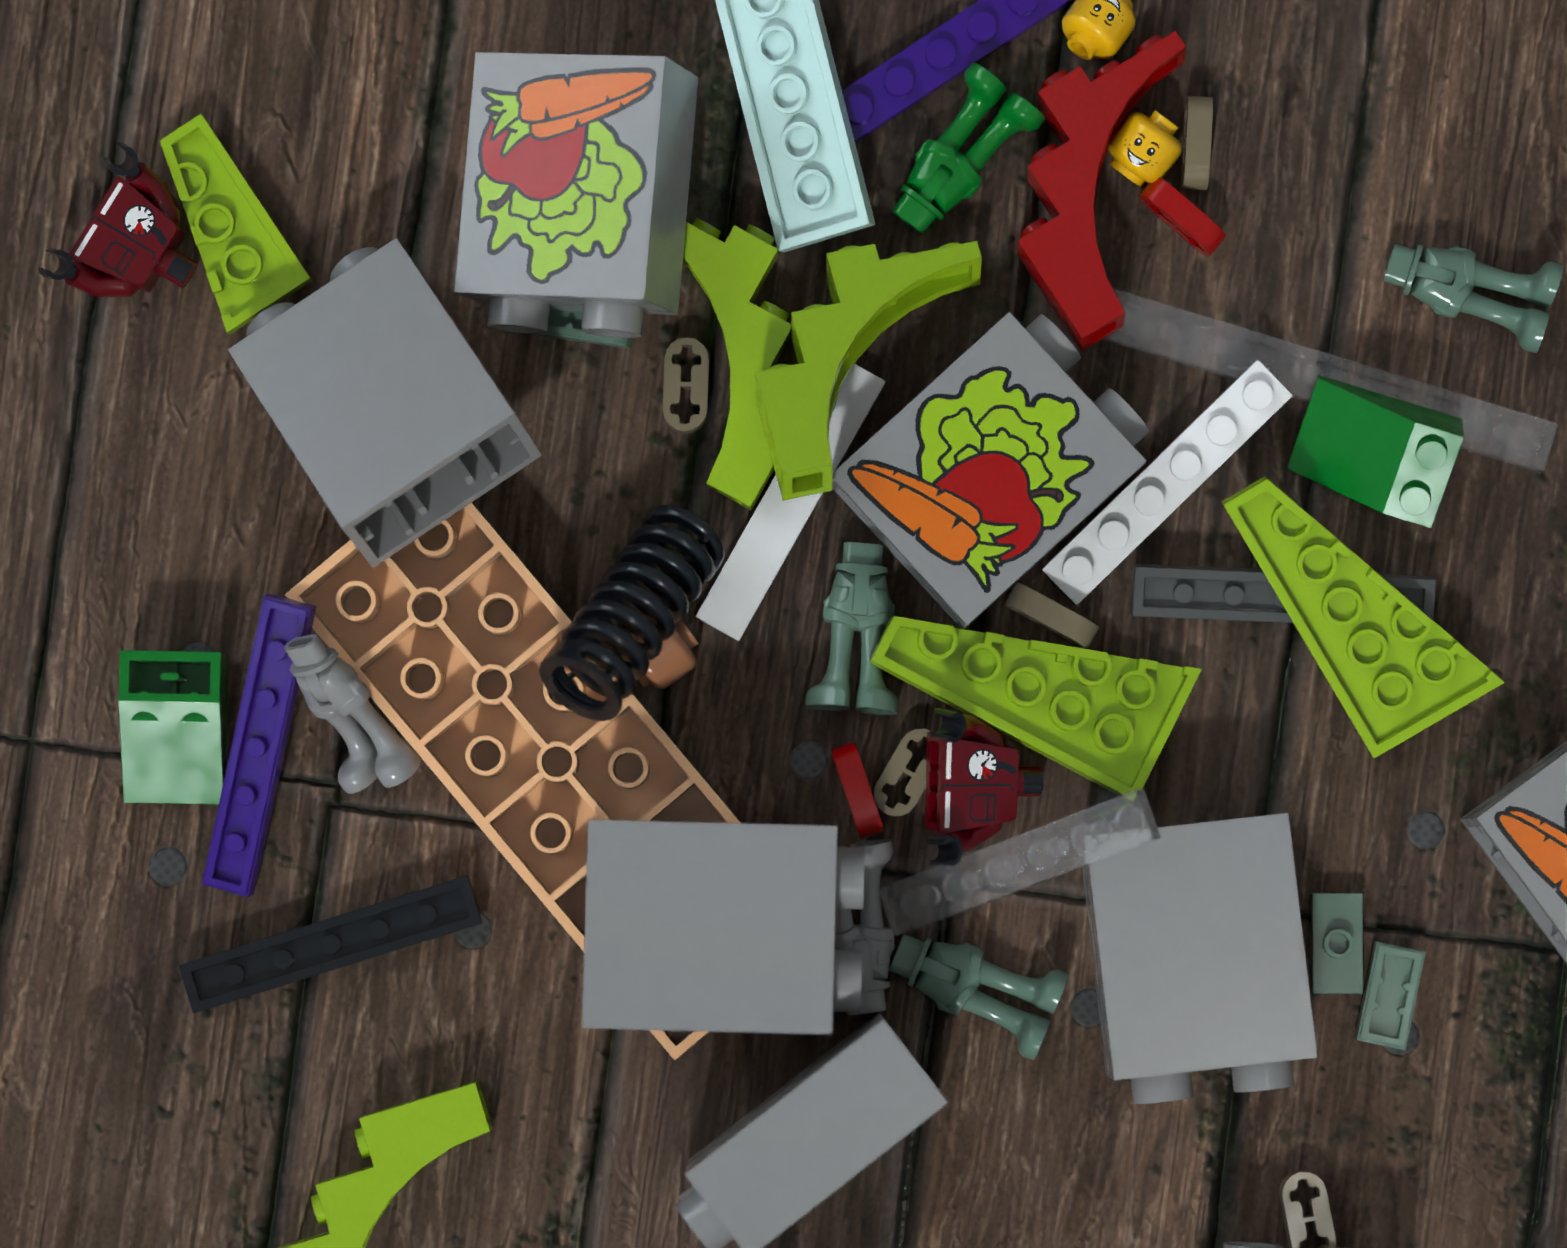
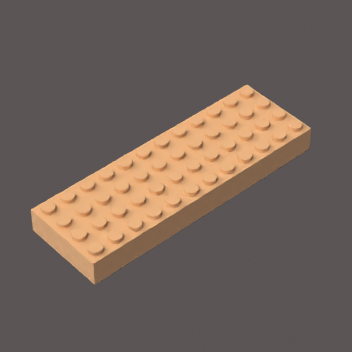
[285,502,741,1060]

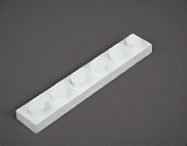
[1042,360,1293,605]

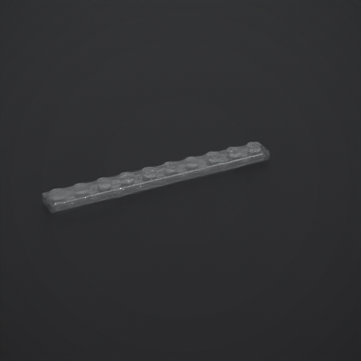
[1102,288,1558,473]

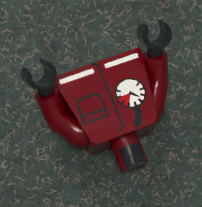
[38,142,198,298]
[925,708,1043,866]

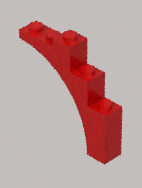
[1017,31,1186,352]

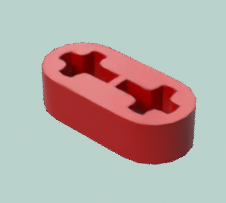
[1139,177,1226,256]
[831,742,884,840]

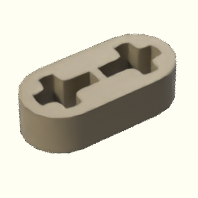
[1181,96,1213,191]
[663,337,709,434]
[1004,582,1099,649]
[873,728,931,817]
[1279,1170,1336,1248]

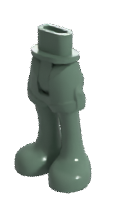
[1383,244,1564,353]
[805,542,899,715]
[889,934,1070,1061]

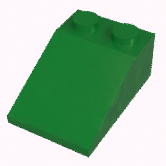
[1287,375,1464,528]

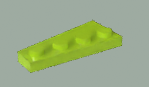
[160,114,312,335]

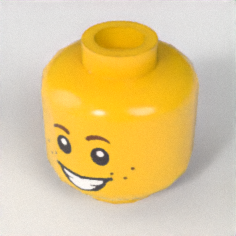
[1062,0,1136,60]
[1108,110,1182,187]

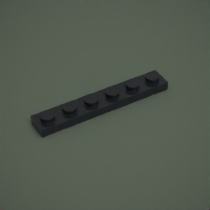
[178,875,483,1014]

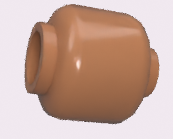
[622,618,699,690]

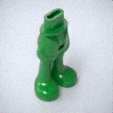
[891,62,1045,235]

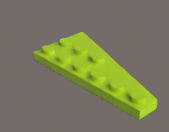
[1222,476,1505,758]
[868,616,1202,803]

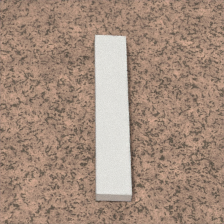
[695,364,886,642]

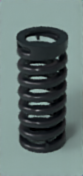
[539,505,725,721]

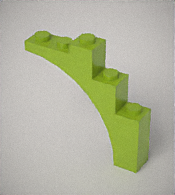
[683,218,791,511]
[755,241,982,501]
[277,1080,493,1248]

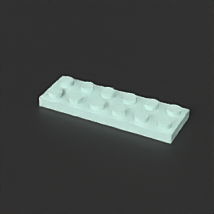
[715,0,876,252]

